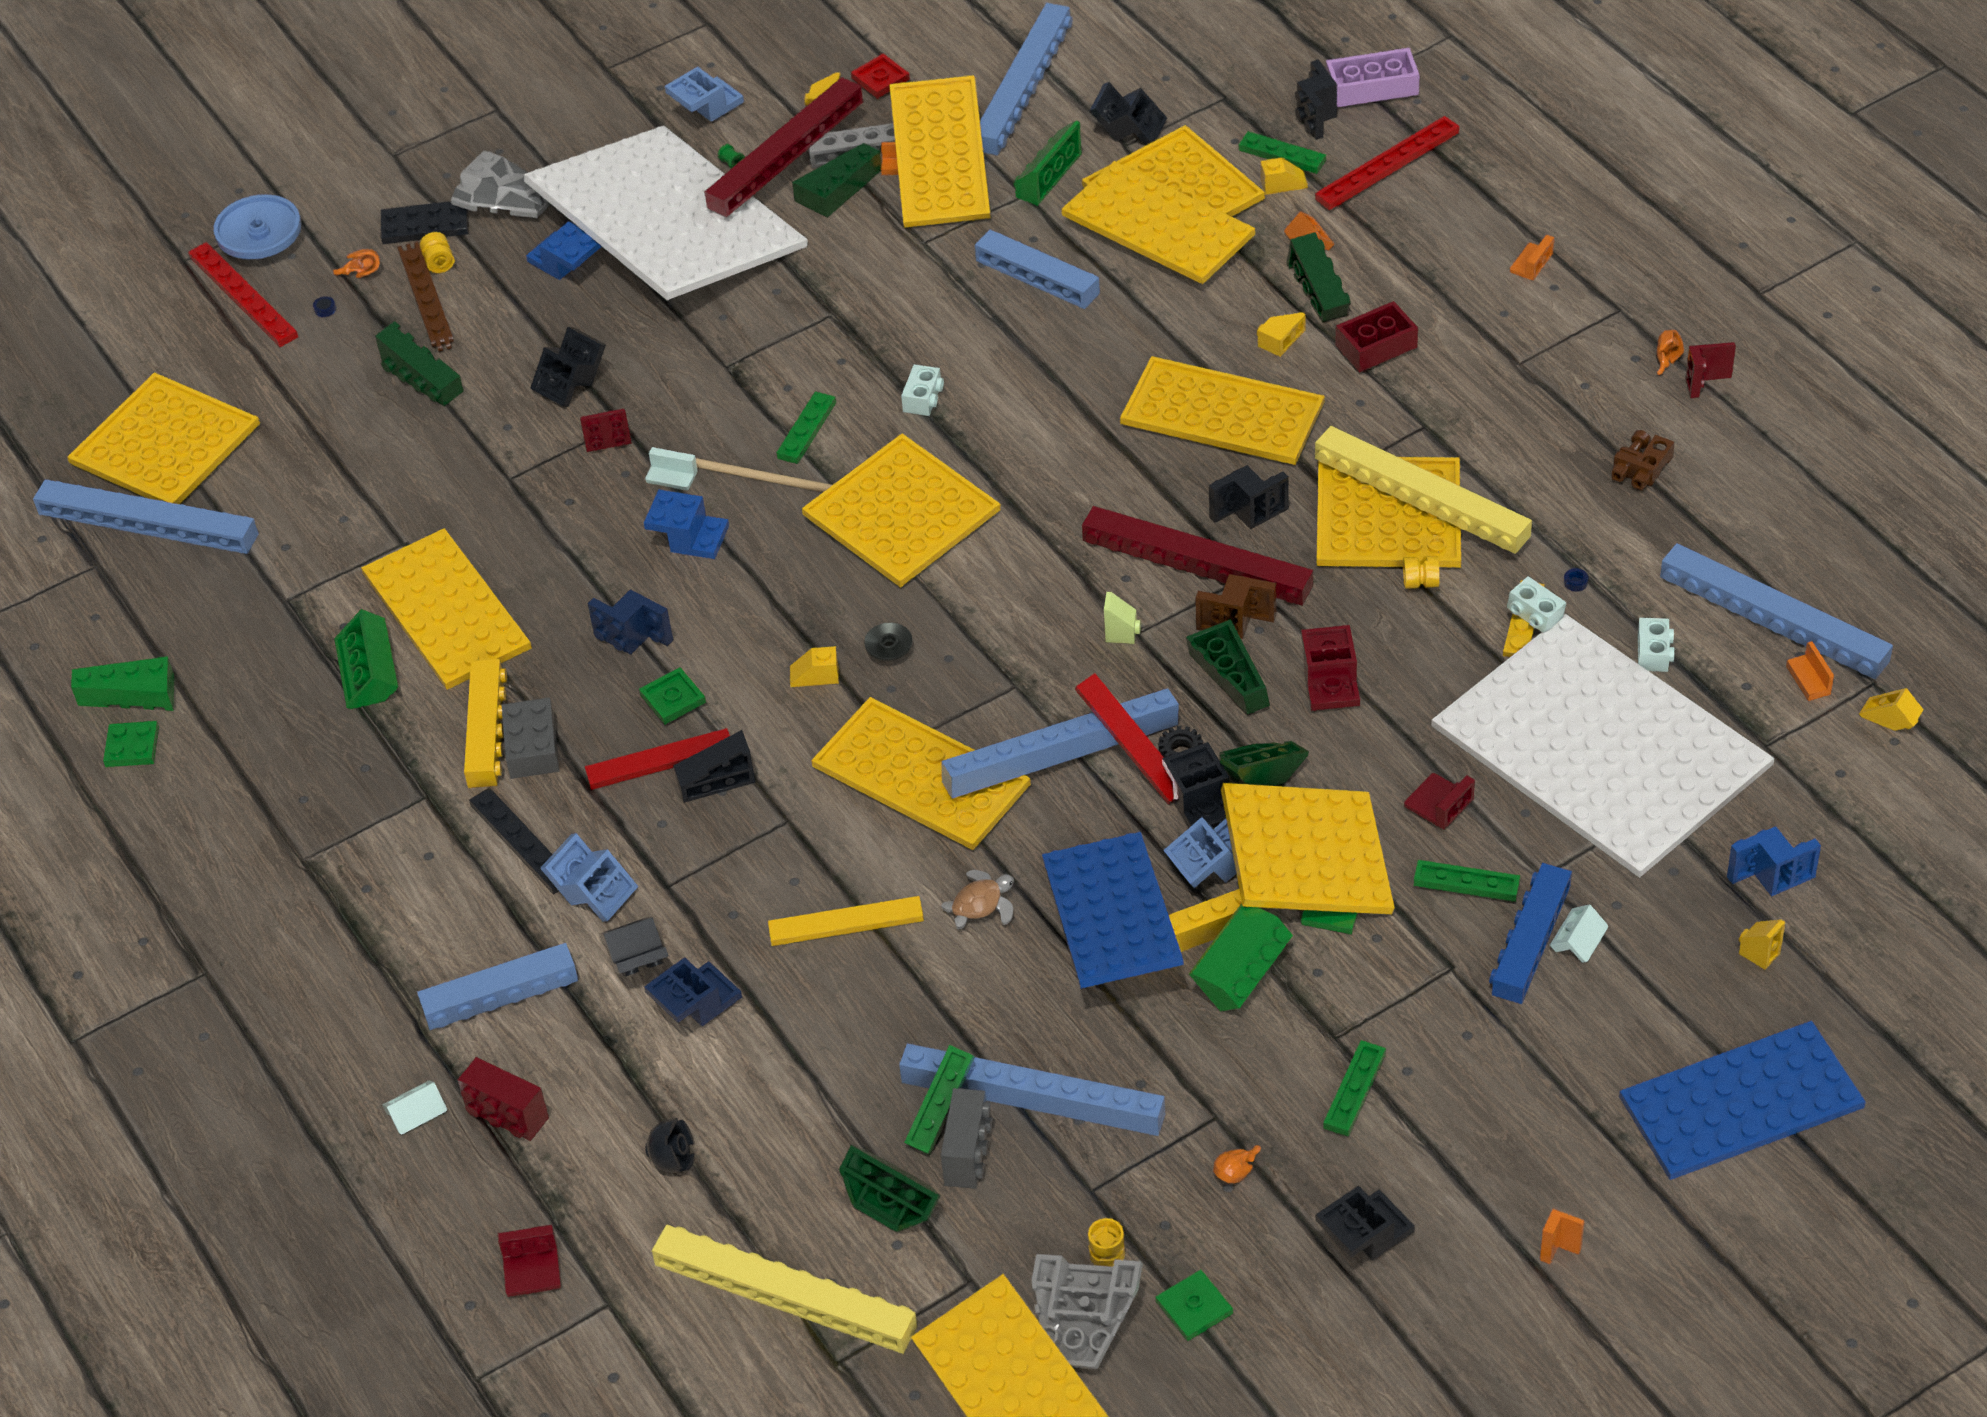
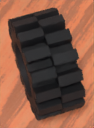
[1158,726,1203,758]

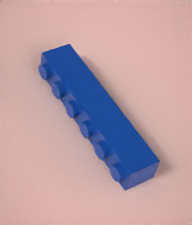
[1489,863,1572,1004]

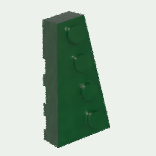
[792,143,882,218]
[1286,232,1351,323]
[375,321,464,406]
[1186,619,1270,715]

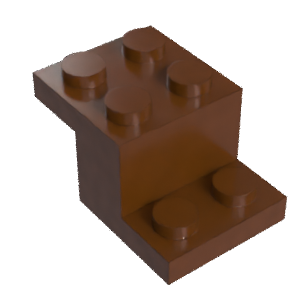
[1195,574,1276,639]

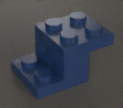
[587,589,673,655]
[644,957,742,1026]

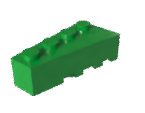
[71,656,174,711]

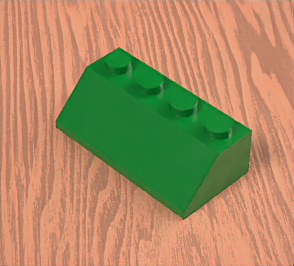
[1014,120,1082,206]
[334,609,398,709]
[1189,903,1293,1011]

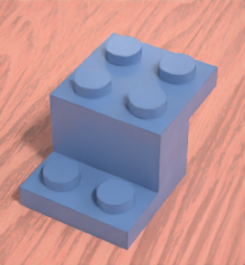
[665,67,744,122]
[1163,817,1237,888]
[540,833,639,922]

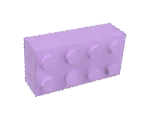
[1326,48,1419,107]

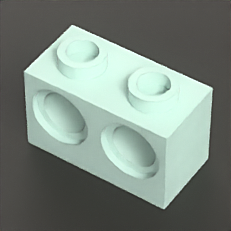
[901,364,944,416]
[1507,576,1566,633]
[1637,618,1674,672]

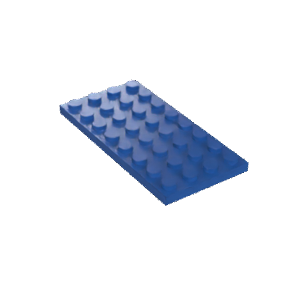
[1042,832,1184,988]
[1619,1021,1866,1180]

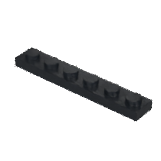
[469,787,559,895]

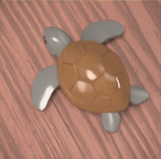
[941,870,1014,929]

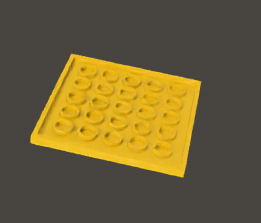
[1082,125,1265,217]
[67,372,260,504]
[802,433,1001,588]
[1317,457,1461,567]
[1221,783,1395,915]

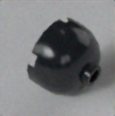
[645,1118,695,1173]

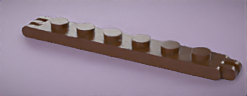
[397,241,454,352]

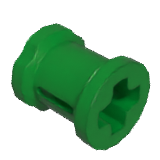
[718,144,745,169]

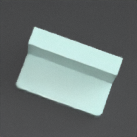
[645,447,698,490]
[1550,904,1608,963]
[382,1080,447,1134]

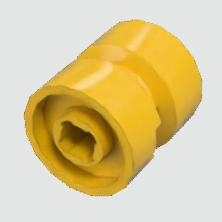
[420,232,454,273]
[1403,556,1439,589]
[1088,1218,1125,1267]

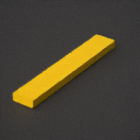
[768,896,924,946]

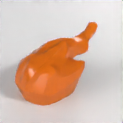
[333,249,380,278]
[1656,330,1684,375]
[1213,1145,1261,1183]

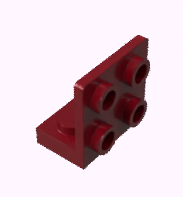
[1685,342,1736,398]
[580,409,632,452]
[1404,773,1475,830]
[498,1225,561,1297]

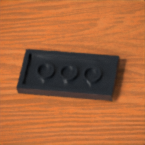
[381,201,468,245]

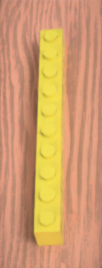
[1315,426,1532,554]
[652,1225,917,1354]

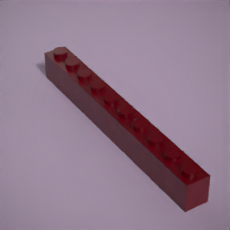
[704,77,863,217]
[1082,506,1313,606]

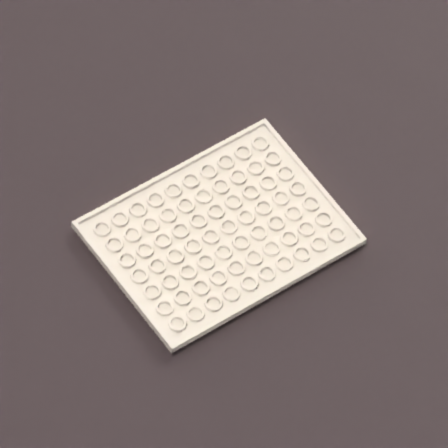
[524,126,808,300]
[1431,614,1774,878]

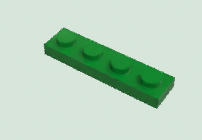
[1239,131,1326,174]
[776,391,836,464]
[1413,860,1520,902]
[1323,1040,1386,1137]
[904,1045,975,1155]

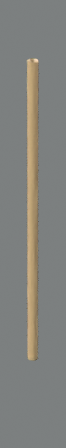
[696,458,832,492]

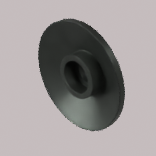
[864,623,913,661]

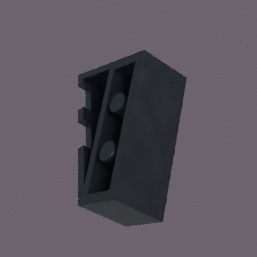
[673,730,755,803]

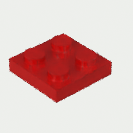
[851,53,910,99]

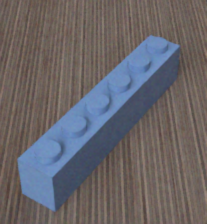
[975,230,1100,309]
[417,943,578,1030]

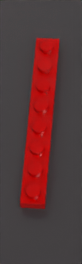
[1315,116,1460,210]
[188,242,298,347]

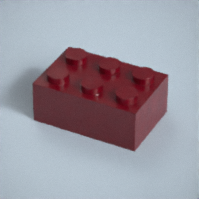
[1335,301,1418,372]
[458,1057,549,1141]

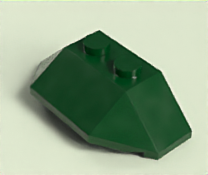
[1219,741,1309,786]
[839,1145,941,1232]

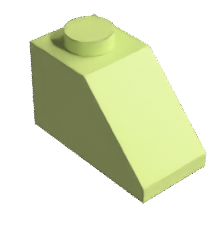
[1104,592,1141,644]

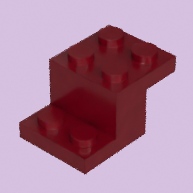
[1301,625,1360,711]

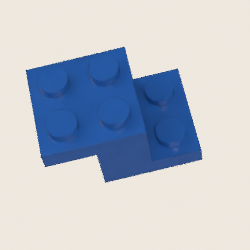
[526,221,602,280]
[644,489,729,559]
[1727,826,1821,897]

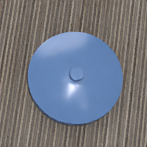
[214,195,301,259]

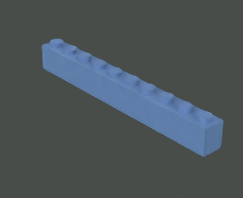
[980,3,1073,156]
[33,479,258,554]
[1660,543,1893,680]
[942,688,1179,798]
[899,1043,1165,1136]

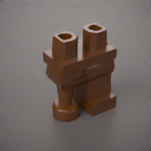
[1611,430,1675,490]

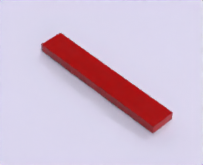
[1075,673,1174,804]
[584,728,730,790]

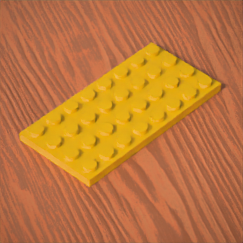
[890,75,991,227]
[1061,161,1255,284]
[1120,356,1325,465]
[361,528,532,690]
[811,697,1031,850]
[911,1274,1108,1417]

